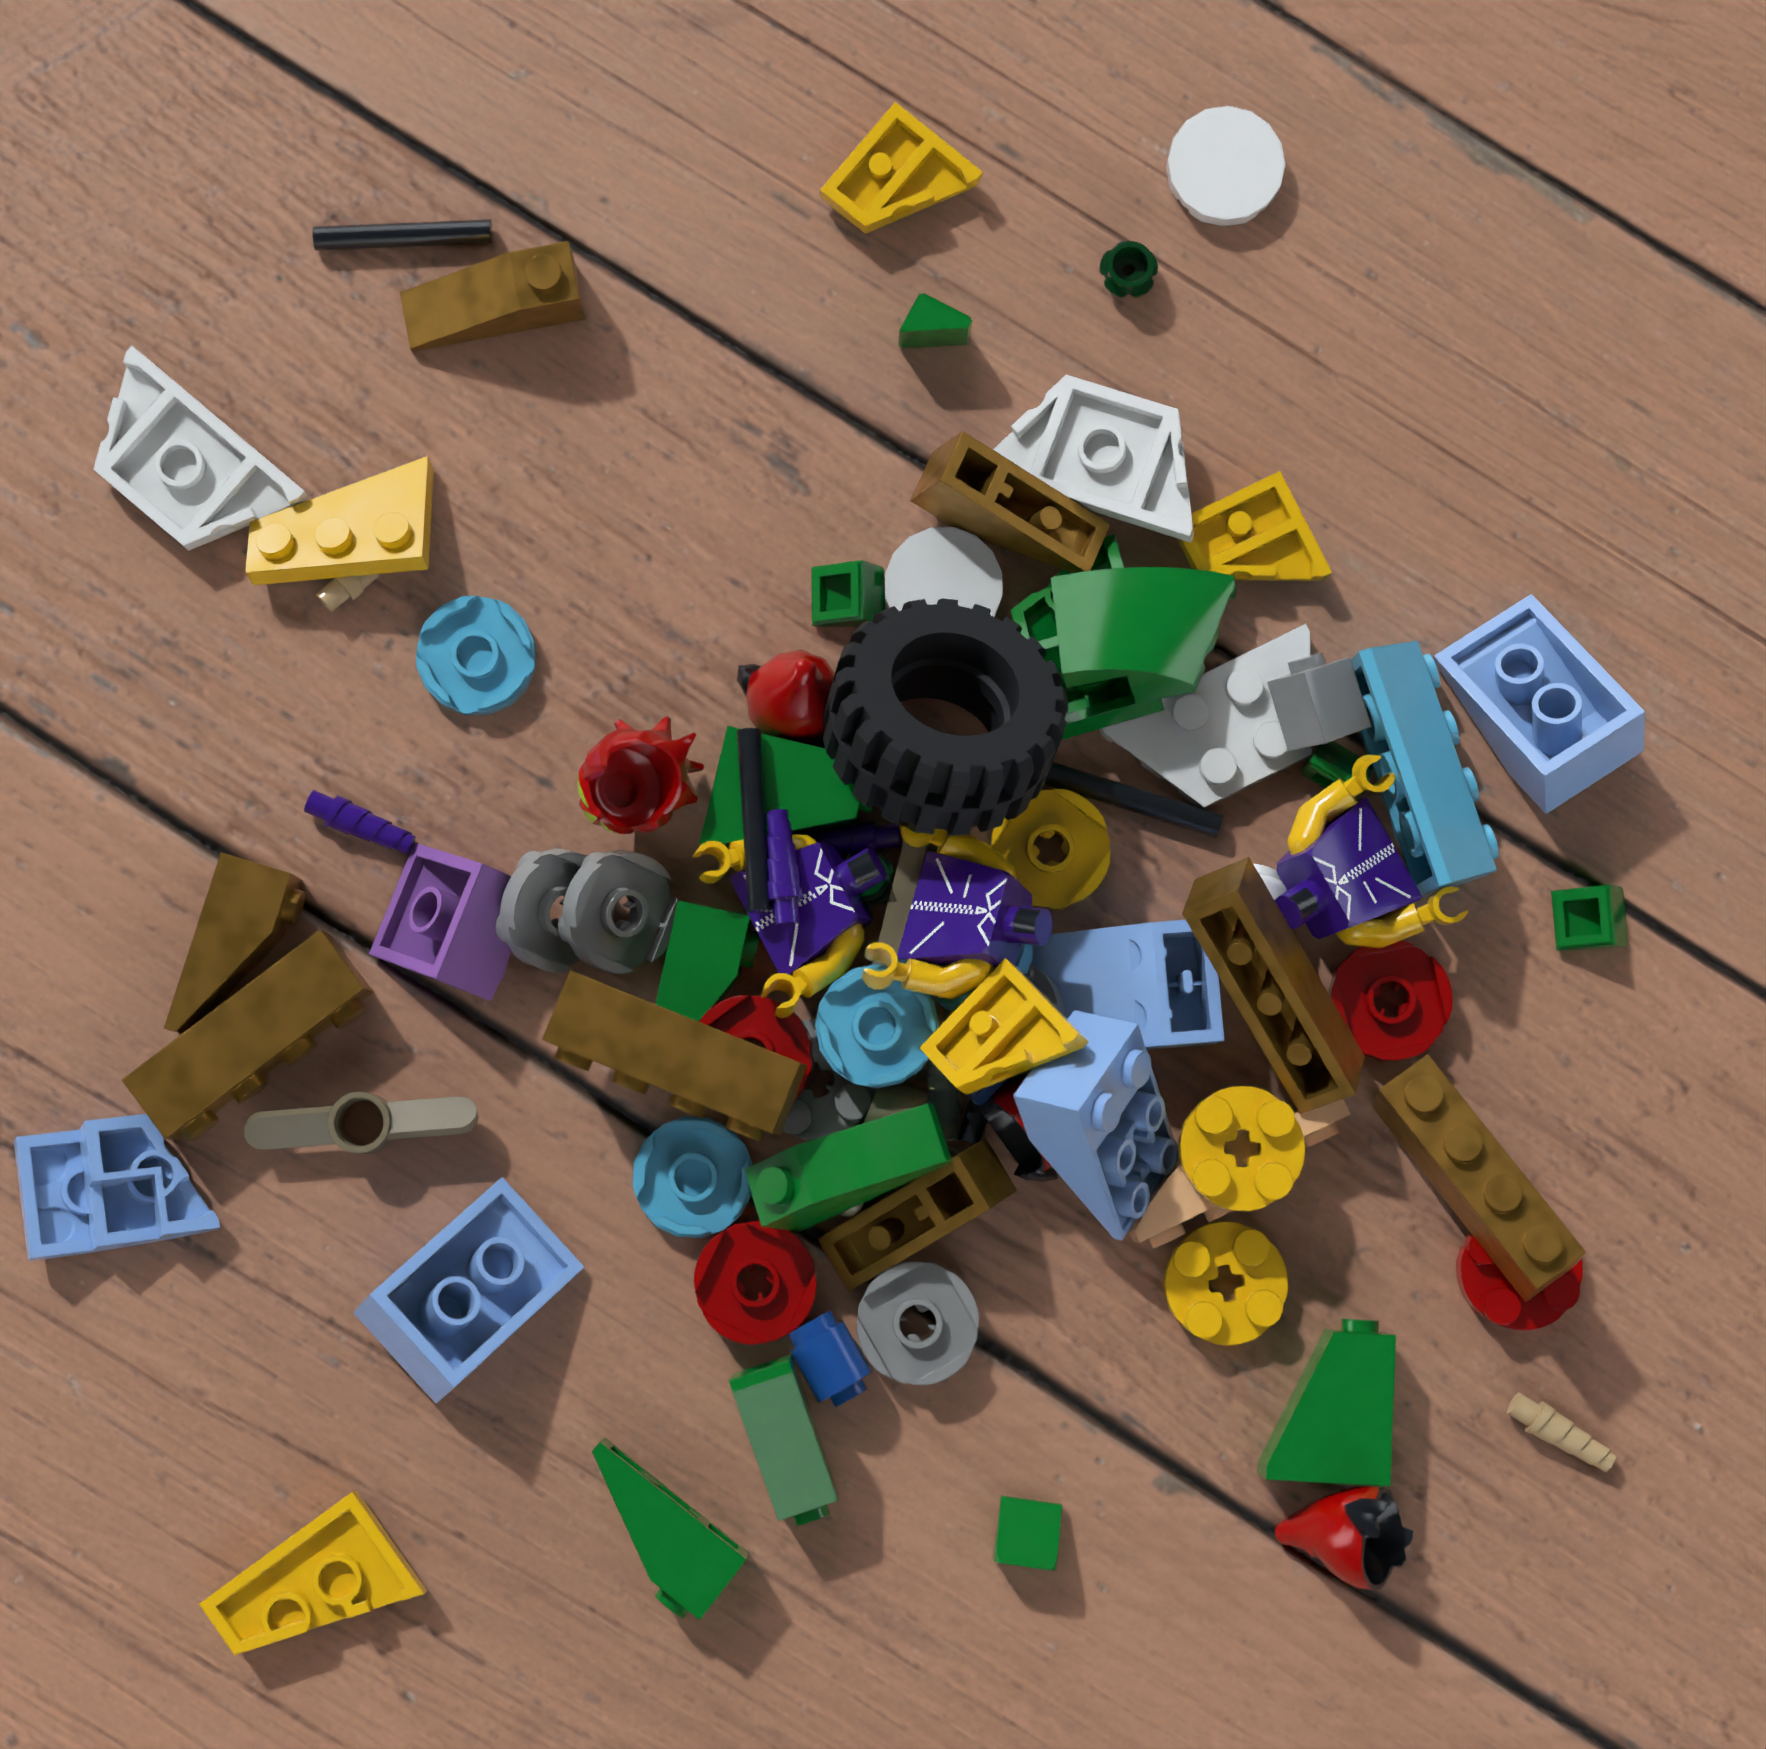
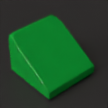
[898,293,973,348]
[811,560,885,627]
[1301,741,1373,798]
[1551,884,1628,951]
[992,1495,1062,1571]

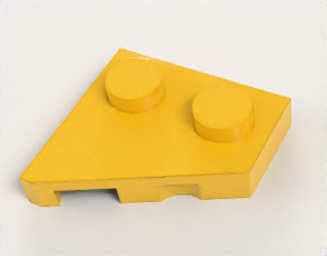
[820,102,983,234]
[1176,471,1332,581]
[920,958,1089,1095]

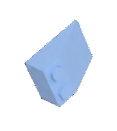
[1434,594,1645,814]
[353,1177,584,1404]

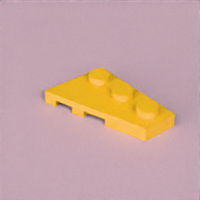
[245,456,434,585]
[199,1489,427,1655]

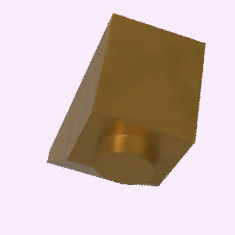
[400,241,586,352]
[910,431,1110,573]
[164,852,305,1033]
[818,1138,1018,1292]

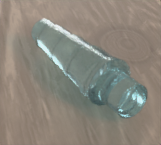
[927,1026,962,1141]

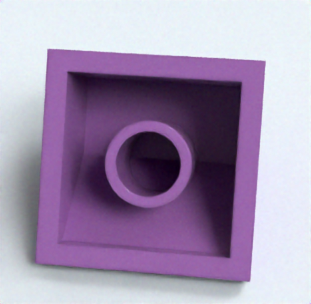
[369,842,512,1001]

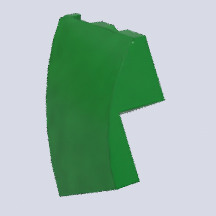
[1011,534,1165,740]
[1051,567,1237,703]

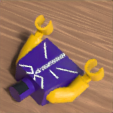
[1275,755,1468,948]
[862,826,1052,999]
[692,834,887,1018]

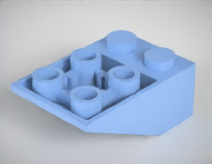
[1031,920,1224,1050]
[1013,1010,1178,1241]

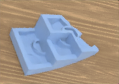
[14,1114,220,1262]

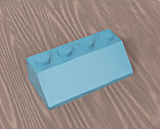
[1351,640,1499,897]

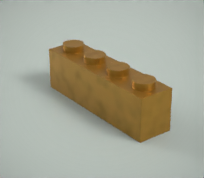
[1182,857,1365,1114]
[121,930,374,1142]
[542,970,808,1141]
[1372,1054,1587,1302]

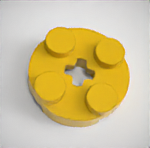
[991,789,1111,911]
[1178,1086,1305,1211]
[1163,1222,1288,1345]

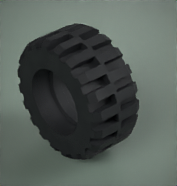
[822,598,1068,836]

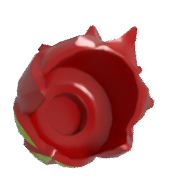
[577,716,704,834]

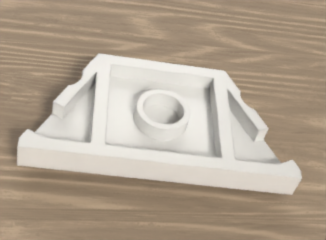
[93,346,309,551]
[993,374,1194,543]
[1099,624,1311,809]

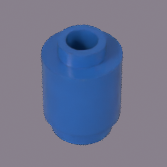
[788,1310,872,1408]

